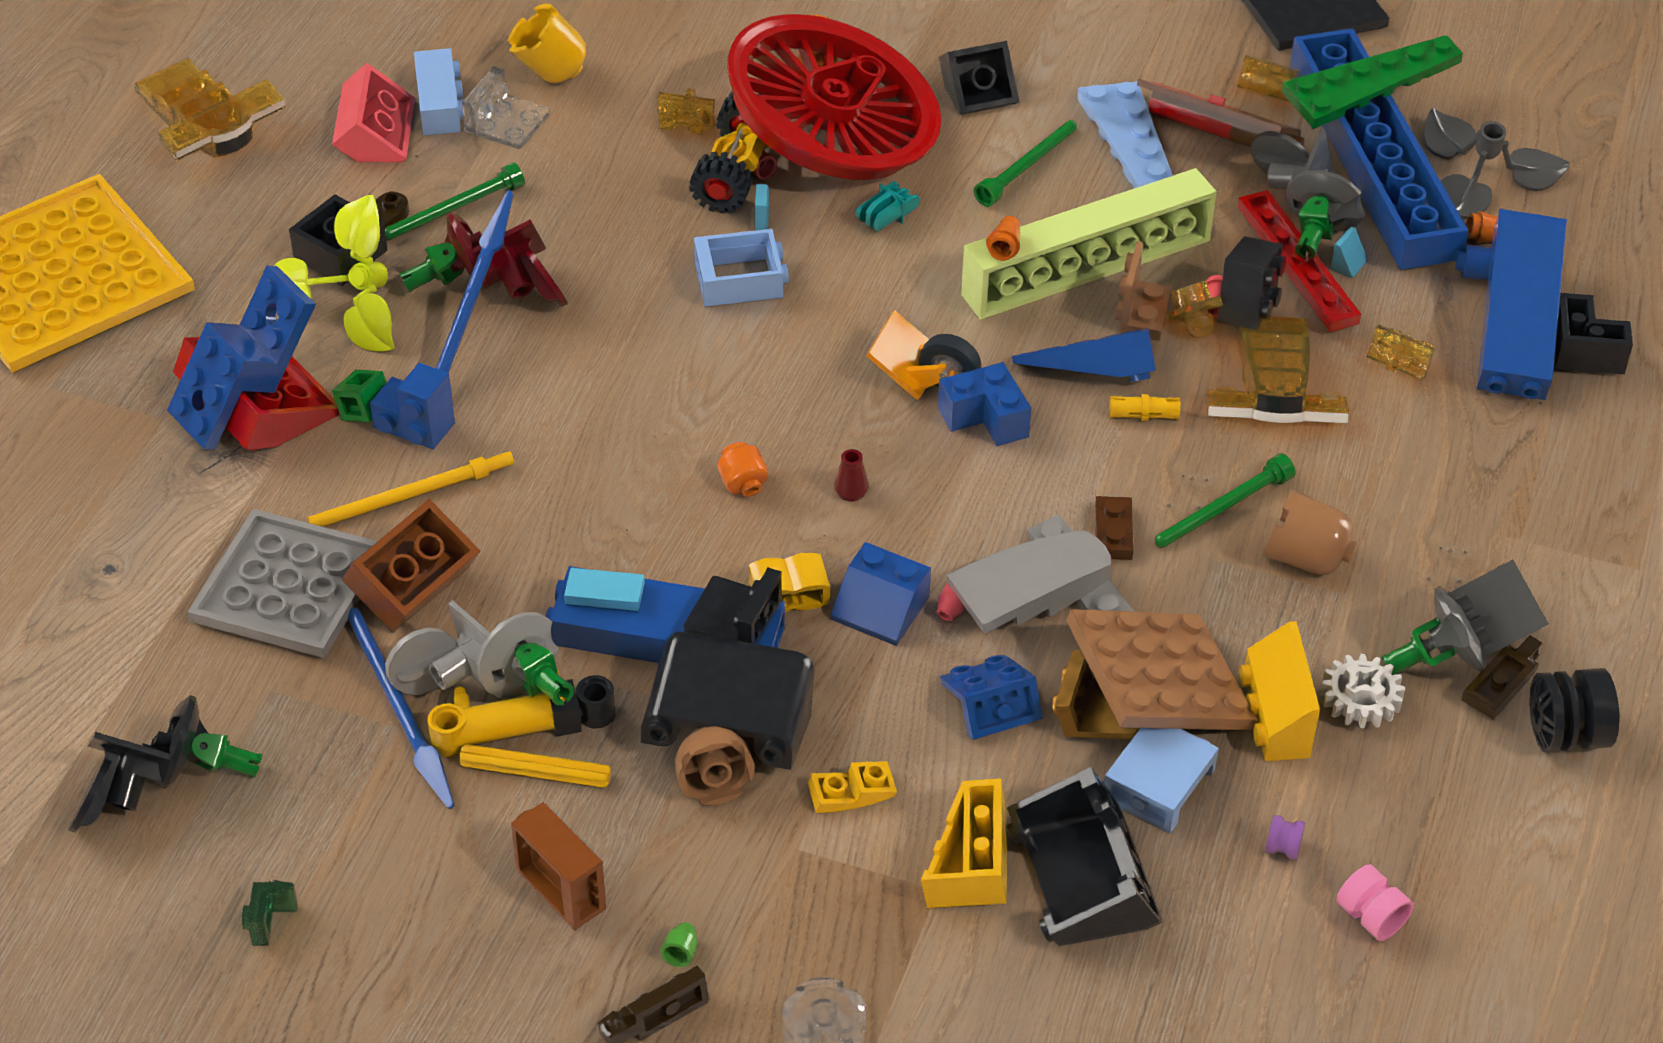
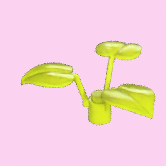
[274,195,395,352]

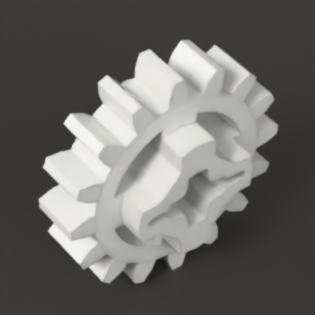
[1320,654,1405,728]

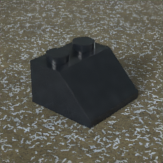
[939,41,1019,114]

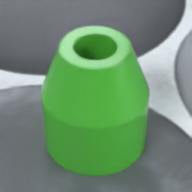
[660,922,698,967]

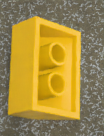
[1239,621,1320,761]

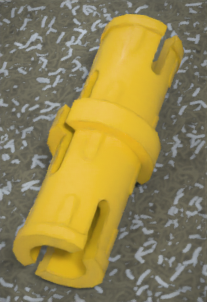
[1109,394,1181,421]

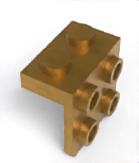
[1053,650,1140,739]

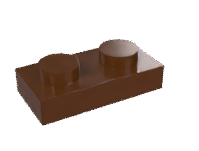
[1095,496,1133,560]

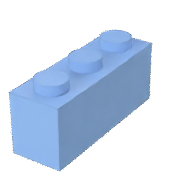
[414,48,466,136]

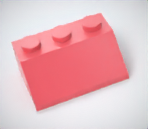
[332,63,416,162]

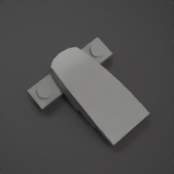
[947,514,1134,634]

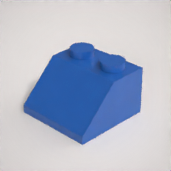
[831,542,931,646]

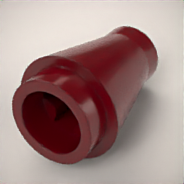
[834,449,869,502]

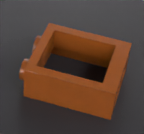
[511,802,607,930]

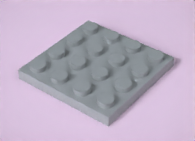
[187,509,378,658]

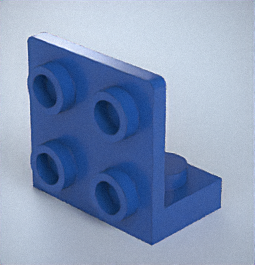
[940,655,1043,740]

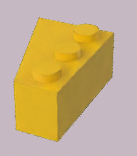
[921,778,1007,908]

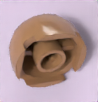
[675,726,755,806]

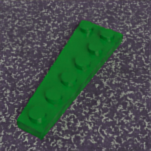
[1282,35,1463,129]

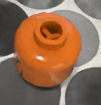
[717,442,769,497]

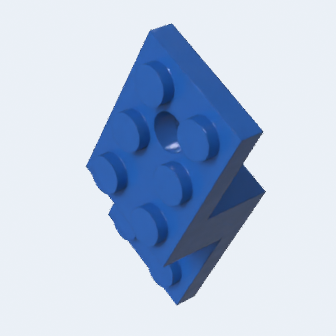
[167,265,316,450]

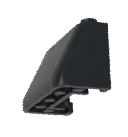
[641,632,814,770]
[1007,767,1162,946]

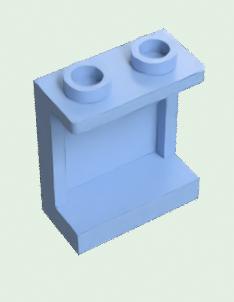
[1104,728,1219,834]

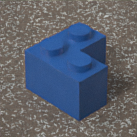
[938,362,1031,446]
[370,363,455,450]

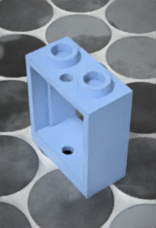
[694,229,789,307]

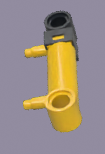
[428,670,615,757]

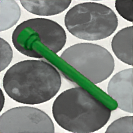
[974,120,1077,207]
[385,162,525,240]
[1155,453,1296,548]

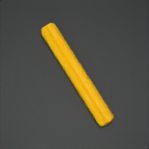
[459,744,611,788]

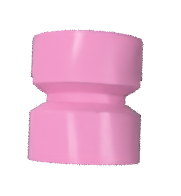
[1336,864,1414,941]

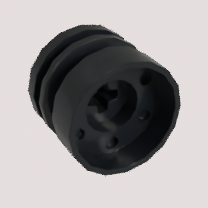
[1529,668,1620,753]

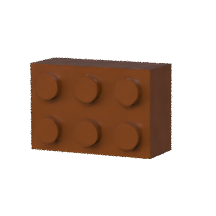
[342,499,480,633]

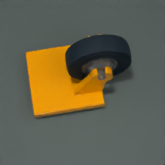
[866,310,981,400]

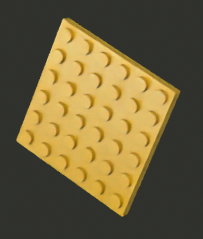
[0,173,195,373]

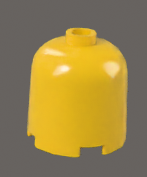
[508,3,587,83]

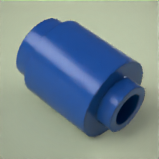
[1455,245,1492,280]

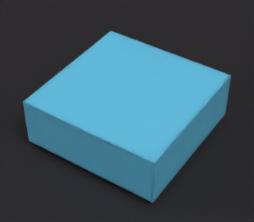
[755,184,769,230]

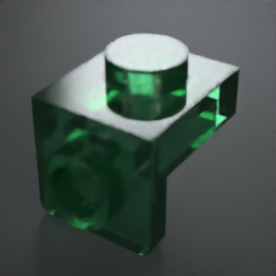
[242,880,298,946]

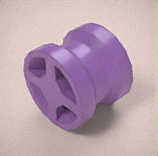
[1265,814,1306,860]

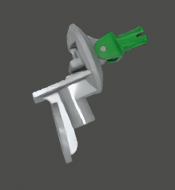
[385,600,574,705]

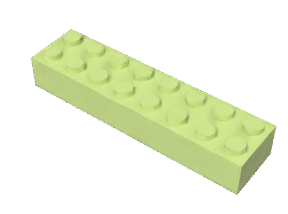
[961,168,1217,320]

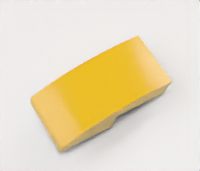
[807,761,897,813]

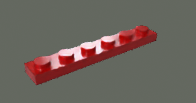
[1237,190,1361,332]

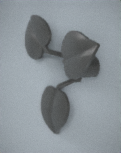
[1423,108,1570,218]

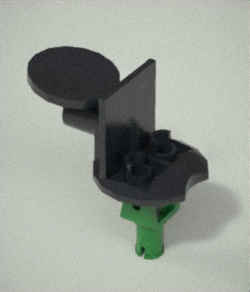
[68,695,263,833]

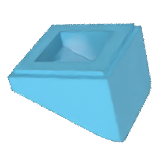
[1331,227,1367,278]

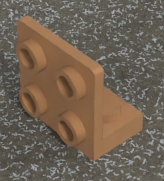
[1116,241,1172,341]

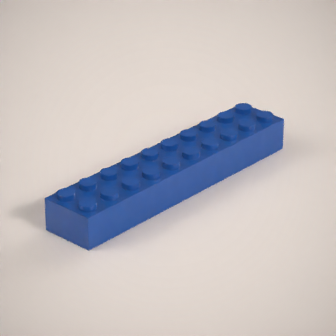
[1290,28,1468,270]

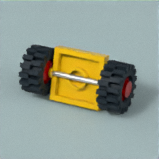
[689,92,777,213]

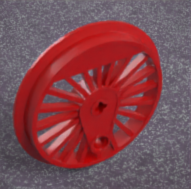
[727,14,941,180]

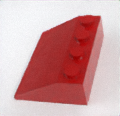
[173,337,340,450]

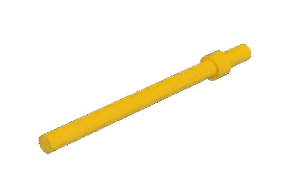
[307,451,514,527]

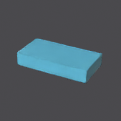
[564,568,645,611]

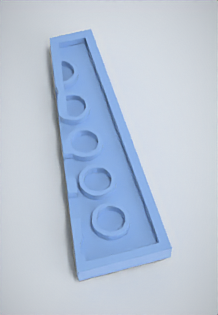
[1077,82,1173,189]

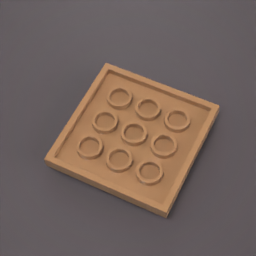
[1066,609,1258,730]

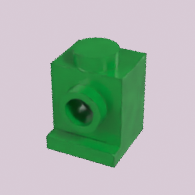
[332,369,387,422]

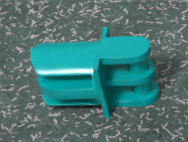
[855,181,920,232]

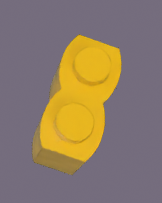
[748,553,830,613]

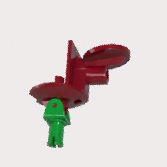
[400,212,568,307]

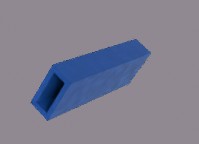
[1476,209,1567,400]
[546,566,785,663]

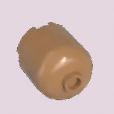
[1264,489,1357,575]

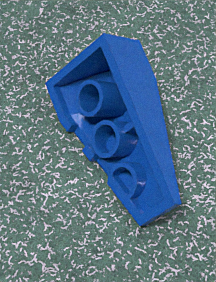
[1012,328,1156,382]

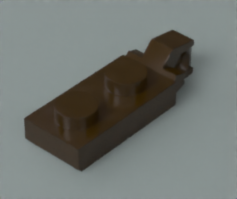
[1461,635,1542,720]
[597,965,709,1043]

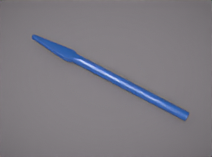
[436,190,513,373]
[348,608,454,809]

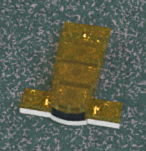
[135,57,285,161]
[1206,316,1349,423]

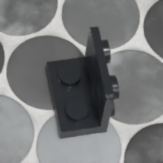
[684,567,782,644]

